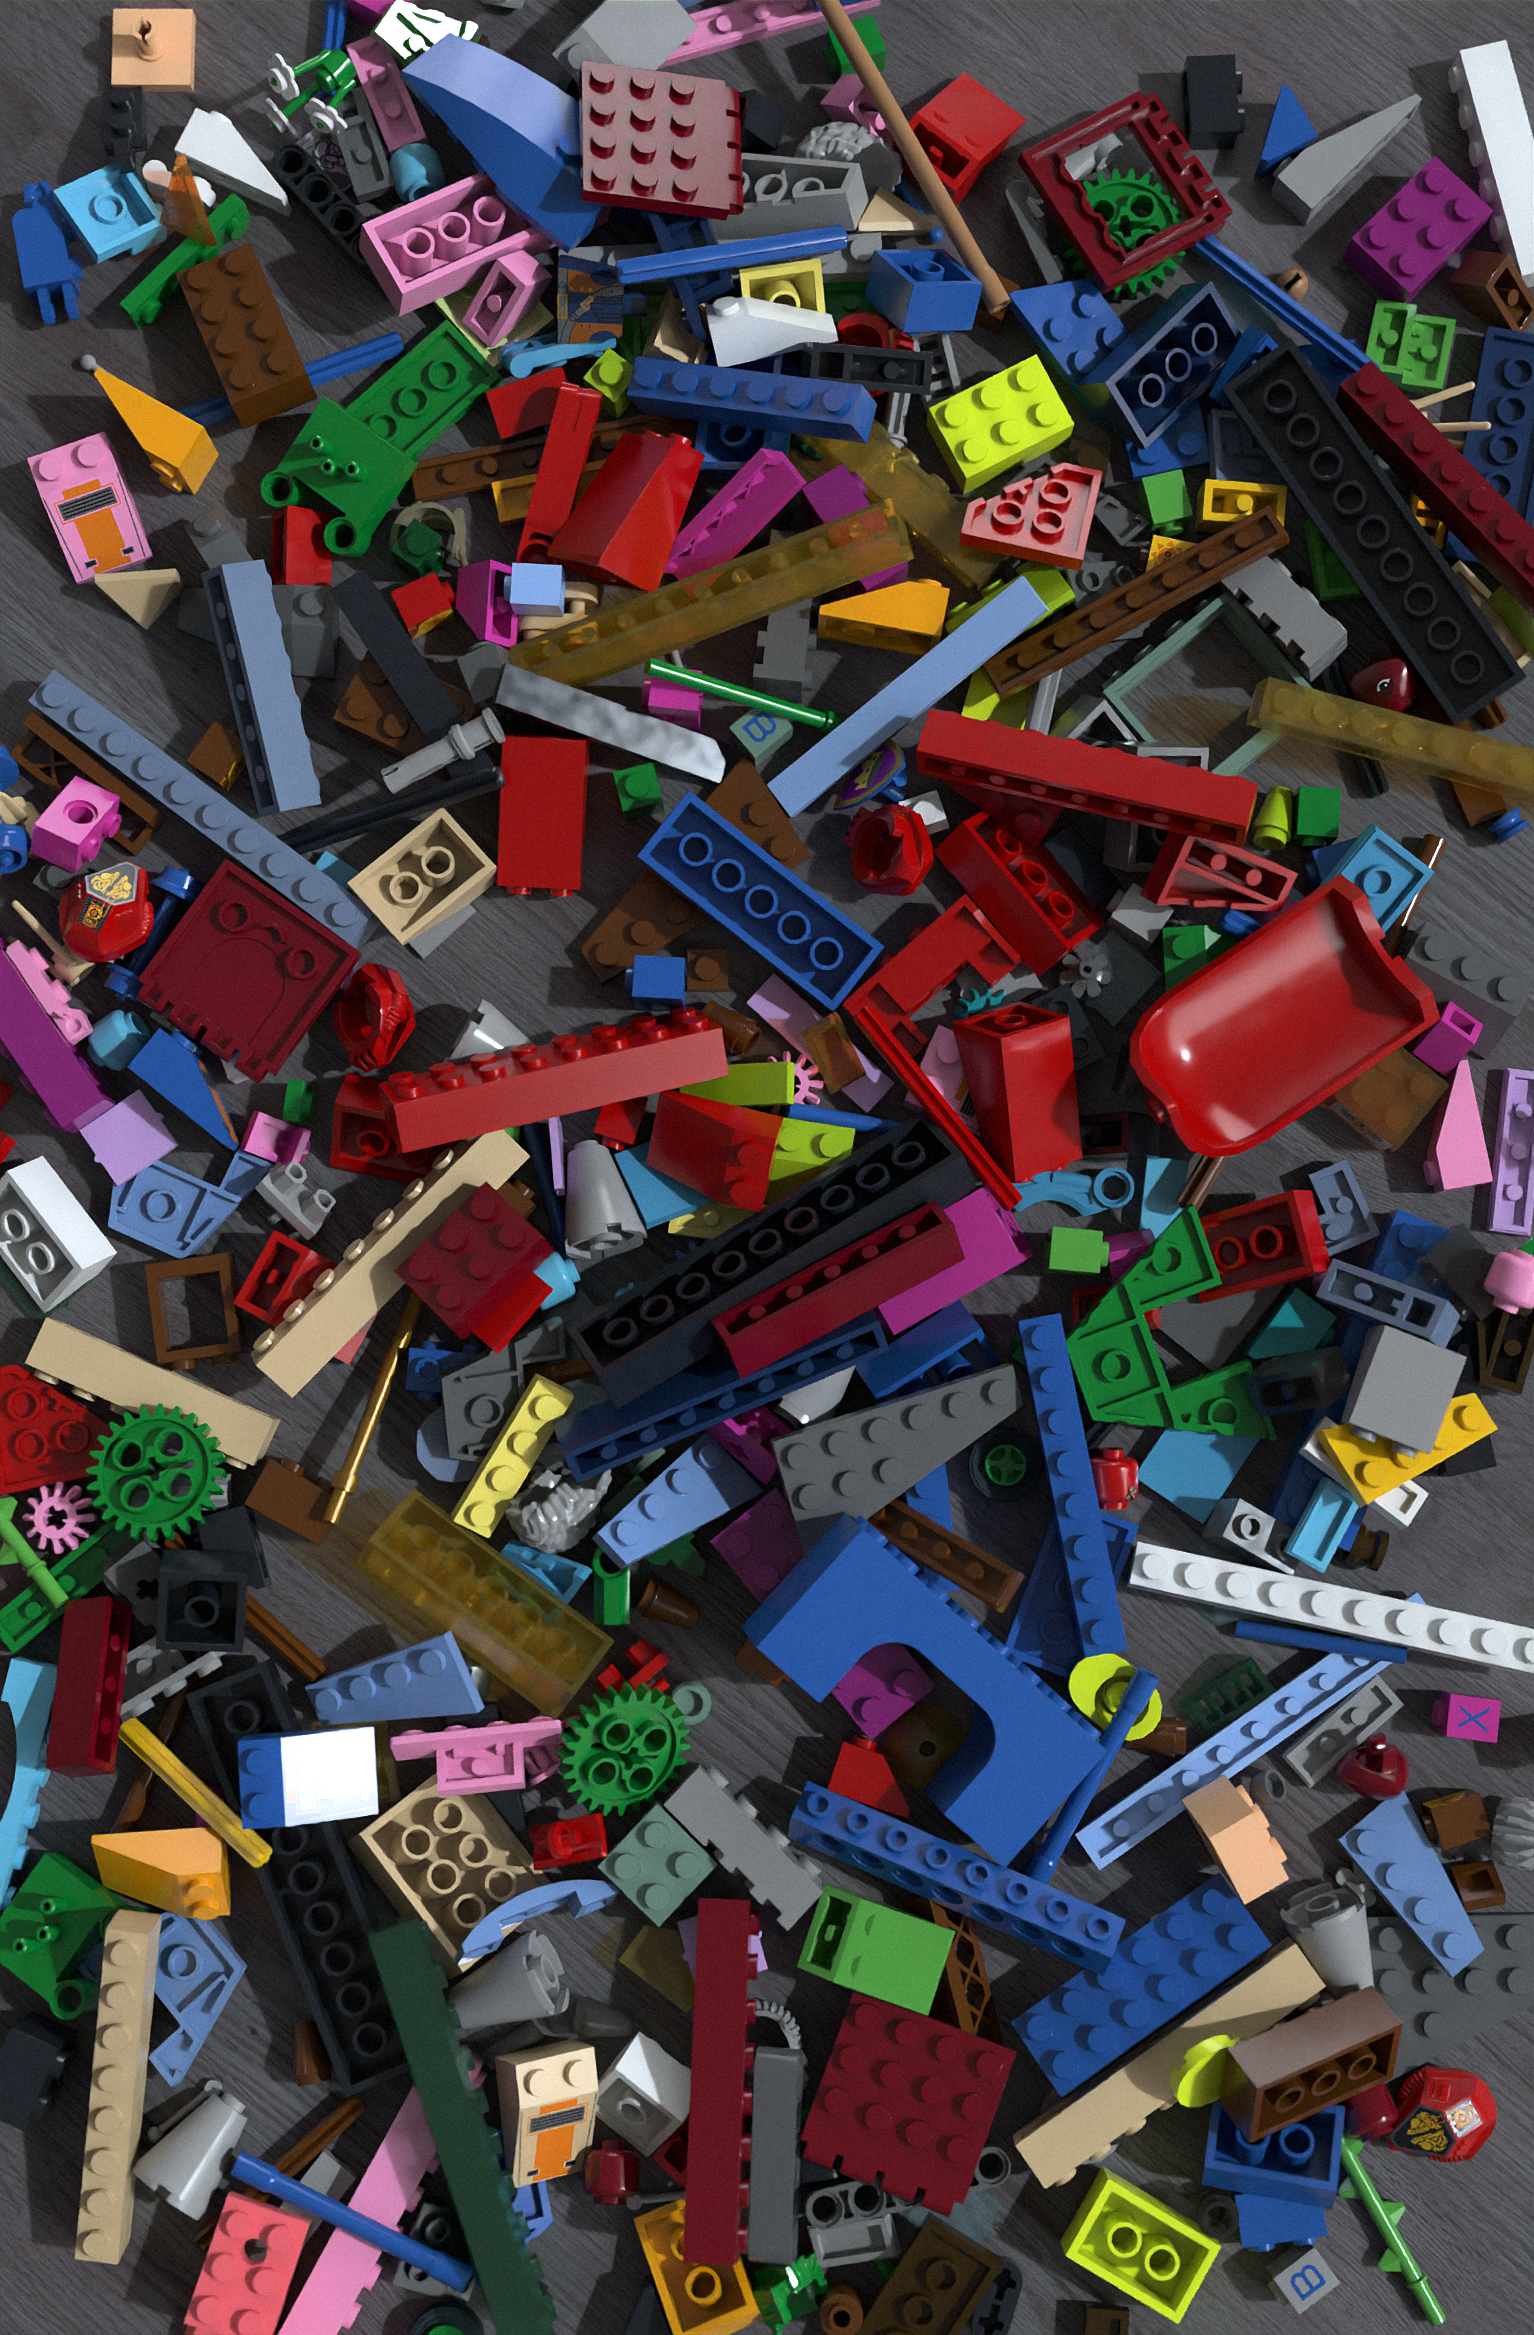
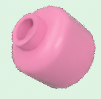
[1484,1247,1534,1314]

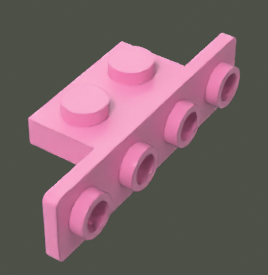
[390,1716,564,1797]

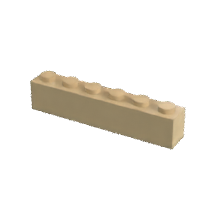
[25,1317,281,1470]

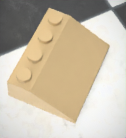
[347,1772,552,1980]

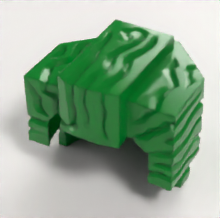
[752,2252,829,2335]

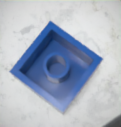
[864,249,983,336]

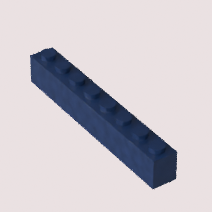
[553,1309,890,1483]

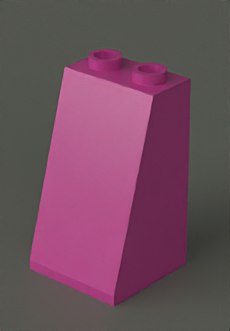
[874,1187,1036,1335]

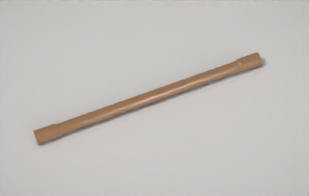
[815,0,1011,314]

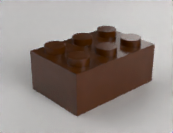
[333,650,484,781]

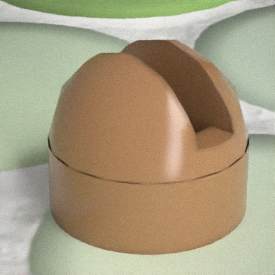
[1275,268,1308,302]

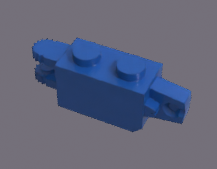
[12,181,84,325]

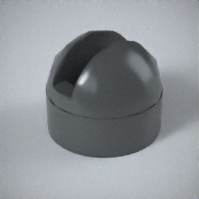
[1249,1769,1287,1806]

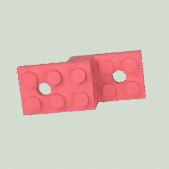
[184,2191,312,2335]

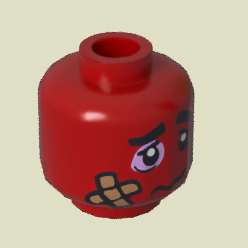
[1089,1447,1139,1510]

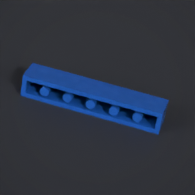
[627,356,877,444]

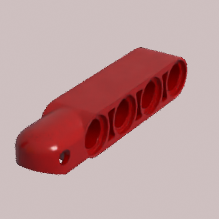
[516,381,603,565]

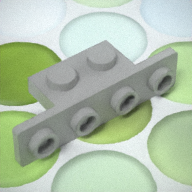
[119,1636,228,1727]

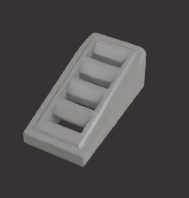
[907,331,962,414]

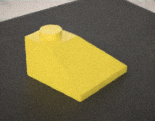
[739,258,826,313]

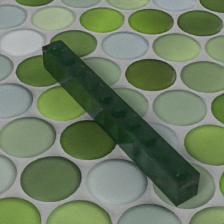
[364,1912,558,2335]

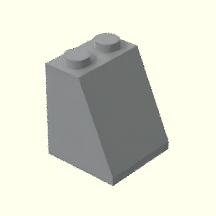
[1341,1325,1467,1459]

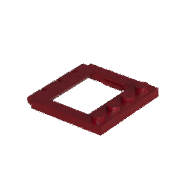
[1017,91,1233,294]

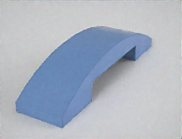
[454,1880,620,1966]

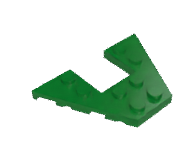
[1065,1204,1277,1440]

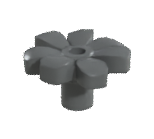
[1058,947,1111,999]

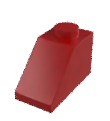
[826,1734,910,1818]

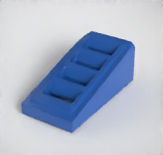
[1209,323,1278,411]

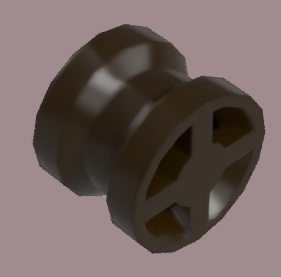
[1343,1523,1390,1572]

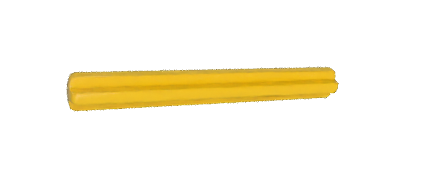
[118,1717,272,1868]

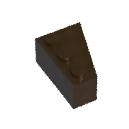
[1468,1249,1534,1396]

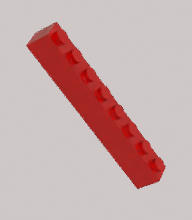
[916,709,1259,848]

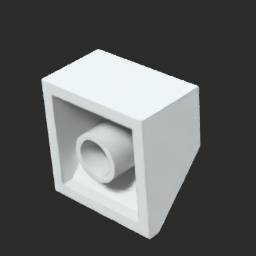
[596,2031,691,2157]

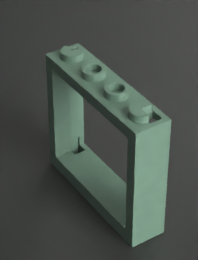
[1100,590,1323,777]

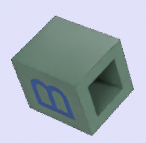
[729,708,794,768]

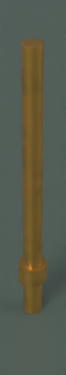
[322,1290,425,1525]

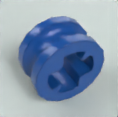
[1488,807,1530,845]

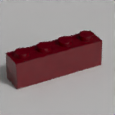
[45,1596,132,1778]

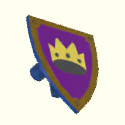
[832,739,907,811]

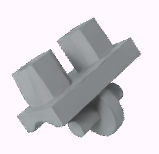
[254,1160,336,1241]

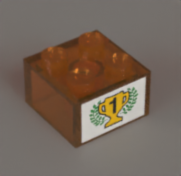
[1324,1046,1450,1154]

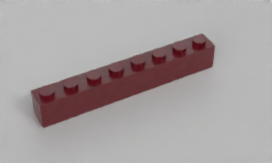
[1335,361,1534,618]
[683,1898,760,2265]

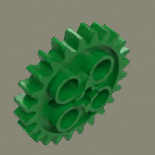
[1058,168,1188,300]
[86,1404,228,1543]
[555,1682,690,1816]

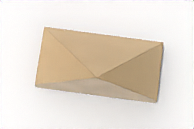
[846,186,935,236]
[94,568,184,631]

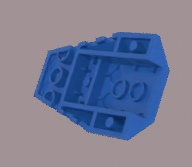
[400,32,607,254]

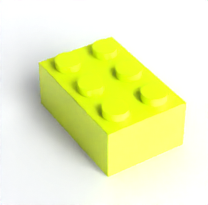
[926,354,1074,494]
[1060,2166,1221,2324]

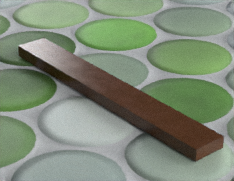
[410,414,698,503]
[980,505,1290,702]

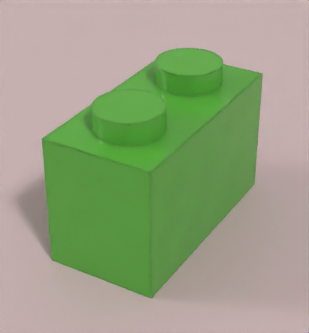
[1041,1227,1109,1278]

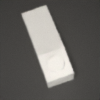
[174,108,292,217]
[705,296,838,367]

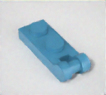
[498,331,617,378]

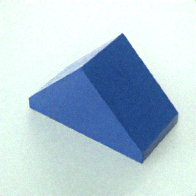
[1254,85,1318,179]

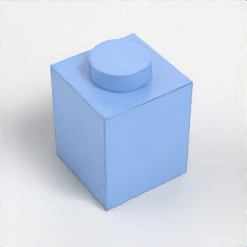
[504,563,566,617]

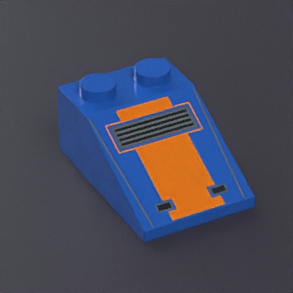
[127,1028,242,1152]
[238,1726,379,1829]

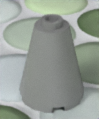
[443,999,537,1066]
[564,1140,647,1260]
[763,1365,857,1432]
[1280,1881,1374,2002]
[445,1930,569,2029]
[132,2091,248,2220]

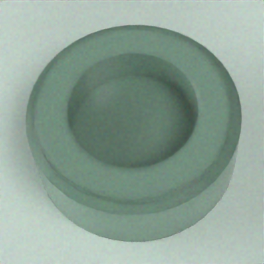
[671,1681,712,1725]

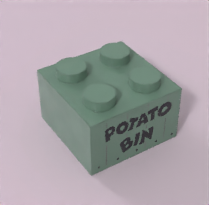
[597,1798,719,1927]

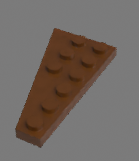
[581,754,810,986]

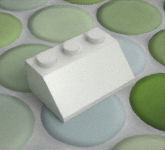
[0,1156,117,1313]

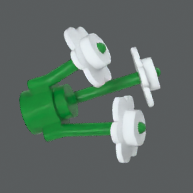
[265,47,357,137]

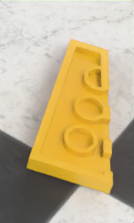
[1315,1393,1498,1508]

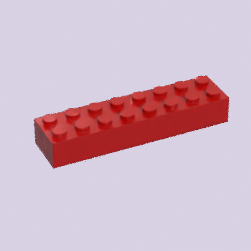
[378,1007,729,1153]

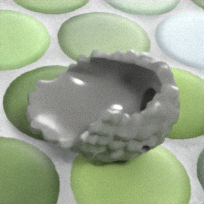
[794,121,904,200]
[506,1469,612,1554]

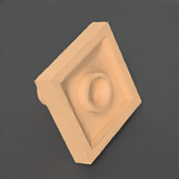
[111,9,196,92]

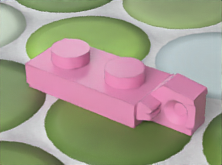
[6,940,93,1045]

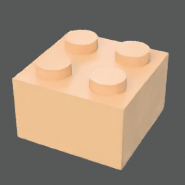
[1181,1774,1289,1905]

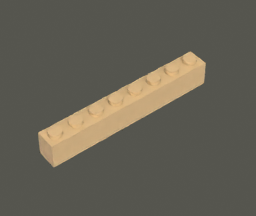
[251,1130,530,1398]
[75,1909,162,2265]
[1012,1936,1326,2189]

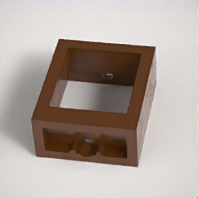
[145,1252,248,1372]

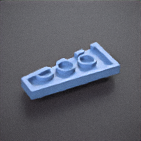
[592,1432,764,1569]
[305,1630,485,1725]
[1336,1790,1485,1978]

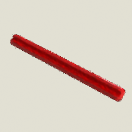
[853,1005,1022,1211]

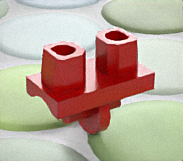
[595,1638,671,1697]
[529,1813,610,1871]

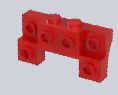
[842,894,1021,1059]

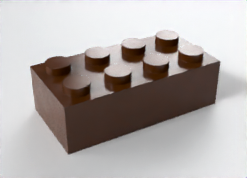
[176,243,318,429]
[1220,1985,1403,2143]

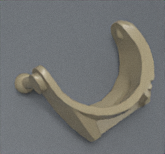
[389,501,469,567]

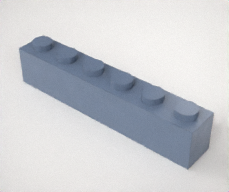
[201,559,322,817]

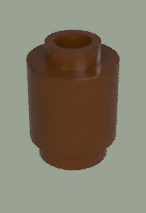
[819,2282,863,2335]

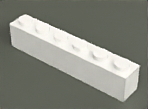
[1448,40,1534,288]

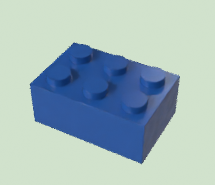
[1202,2098,1345,2210]

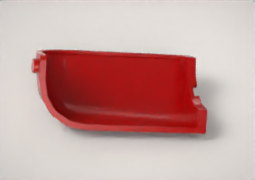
[1130,874,1440,1158]

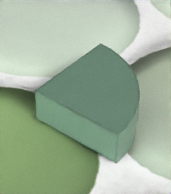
[626,1447,667,1477]

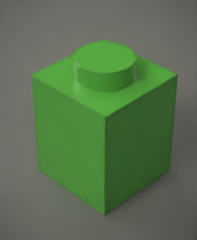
[1137,469,1193,538]

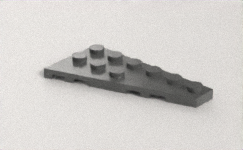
[769,1363,1023,1557]

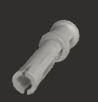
[381,707,506,794]

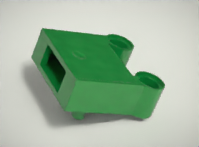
[260,396,419,559]
[0,1852,147,2020]

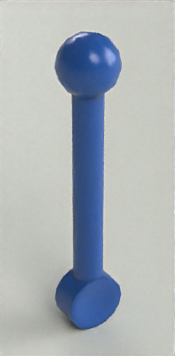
[894,174,943,244]

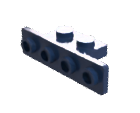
[639,209,735,344]

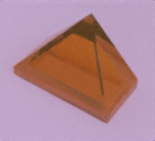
[159,154,218,247]
[800,1011,867,1095]

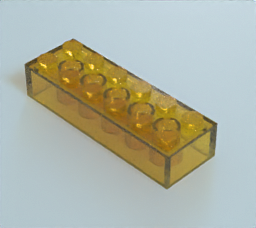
[353,1488,615,1720]

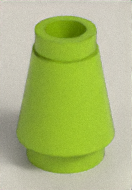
[1251,786,1293,850]

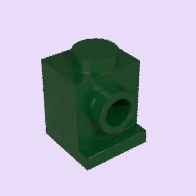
[391,518,452,579]

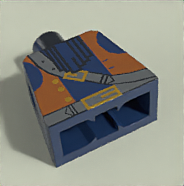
[557,255,648,345]

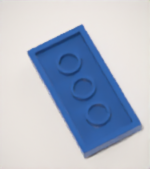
[1004,1510,1139,1679]

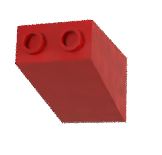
[546,430,705,595]
[497,733,591,897]
[952,1001,1083,1183]

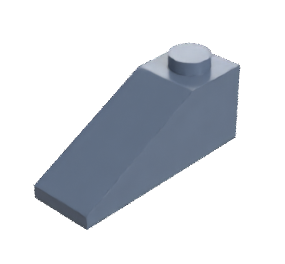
[1316,1258,1461,1348]

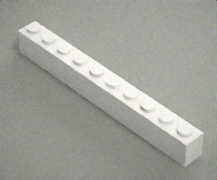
[1127,1542,1534,1677]

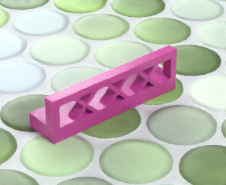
[664,448,807,595]

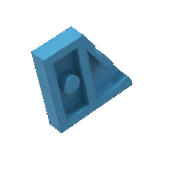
[488,1539,593,1623]

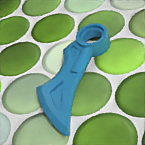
[979,1140,1134,1217]

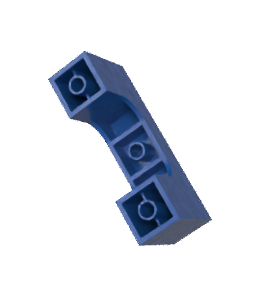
[741,1512,1107,1868]

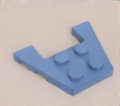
[108,1112,273,1259]
[78,1911,247,2087]

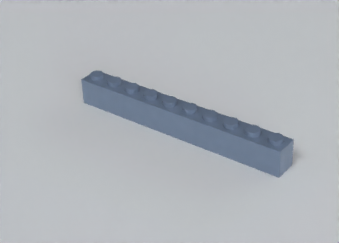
[28,669,381,951]

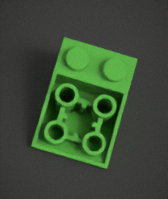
[797,1884,955,2015]

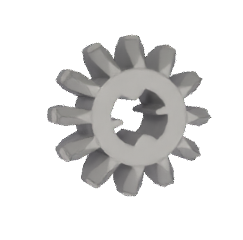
[1491,1796,1534,1871]

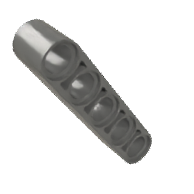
[748,2046,803,2265]
[802,2140,1011,2230]

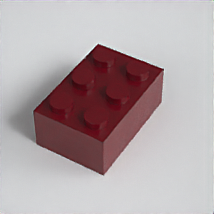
[394,1181,554,1341]

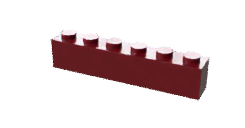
[710,1200,965,1379]

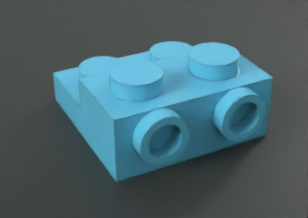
[53,161,169,264]

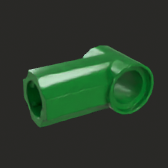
[592,1546,630,1625]

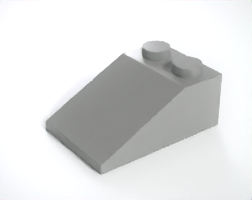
[552,0,698,84]

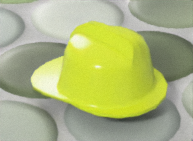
[1068,1653,1162,1741]

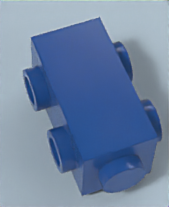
[406,1341,487,1401]

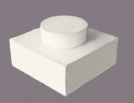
[898,790,950,837]

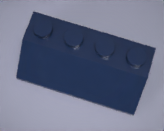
[1077,281,1242,450]

